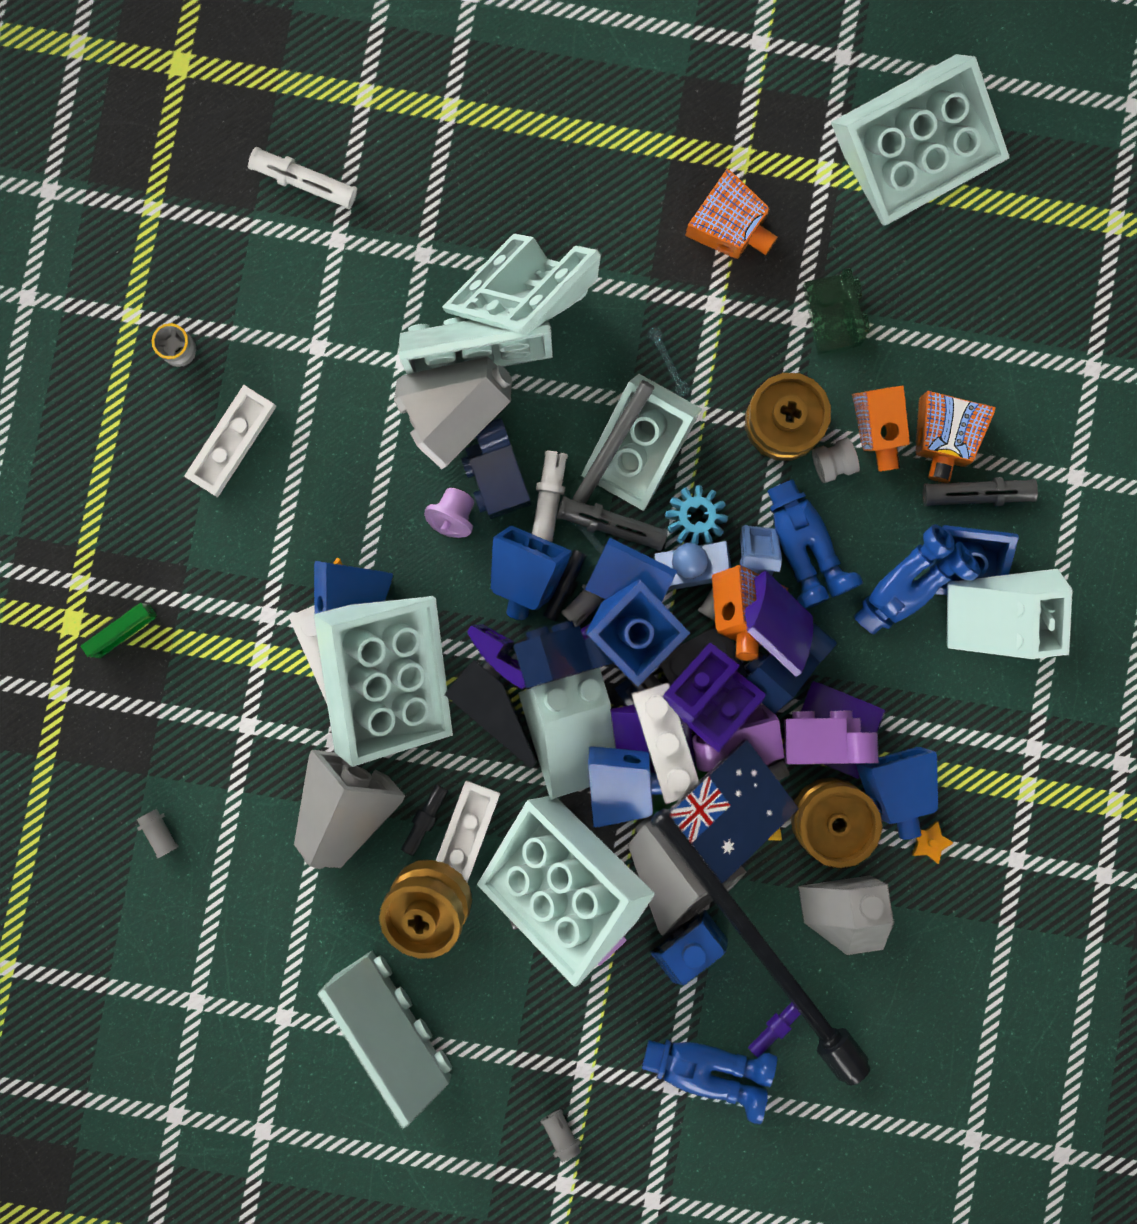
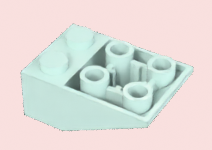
[947,569,1072,659]

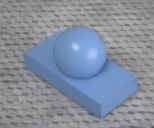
[740,525,782,576]
[655,541,731,591]

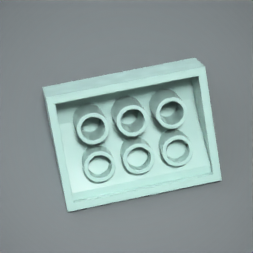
[831,54,1010,225]
[399,317,553,374]
[314,596,453,767]
[477,796,655,987]
[318,951,452,1128]

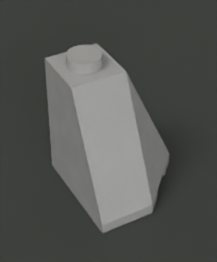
[394,356,512,469]
[294,750,405,869]
[628,816,747,936]
[798,875,893,955]

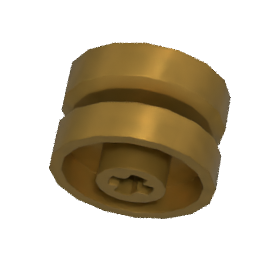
[745,373,831,461]
[791,777,882,868]
[379,860,472,959]

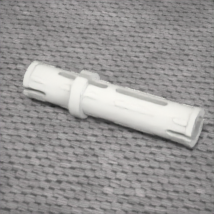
[248,147,357,209]
[532,451,568,542]

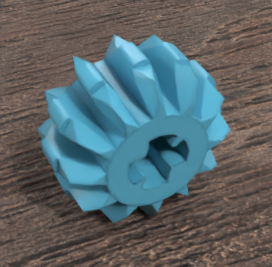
[665,485,728,545]

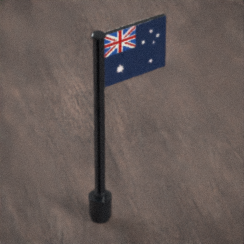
[651,740,870,1086]

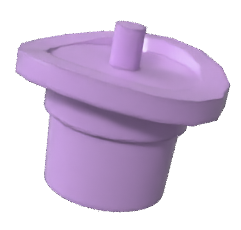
[424,488,474,538]

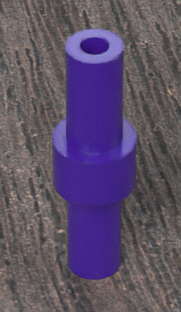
[748,1002,801,1058]

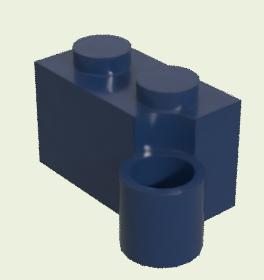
[461,418,531,519]
[513,620,613,688]
[746,623,837,714]

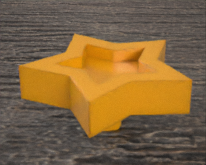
[912,821,953,864]

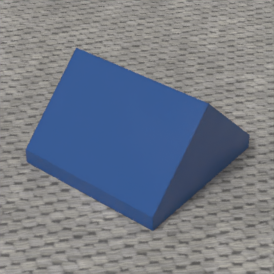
[929,525,1019,595]
[585,538,677,602]
[586,580,690,687]

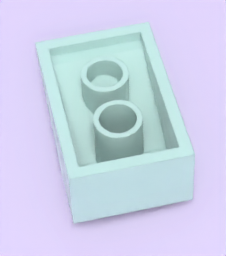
[581,374,702,511]
[518,668,615,799]

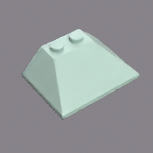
[442,234,601,335]

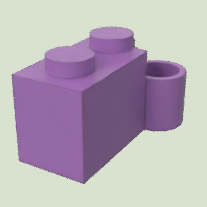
[692,704,785,772]
[784,711,879,764]

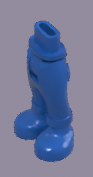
[767,479,863,609]
[854,524,981,635]
[642,1039,777,1125]

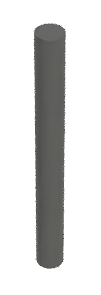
[572,380,655,504]

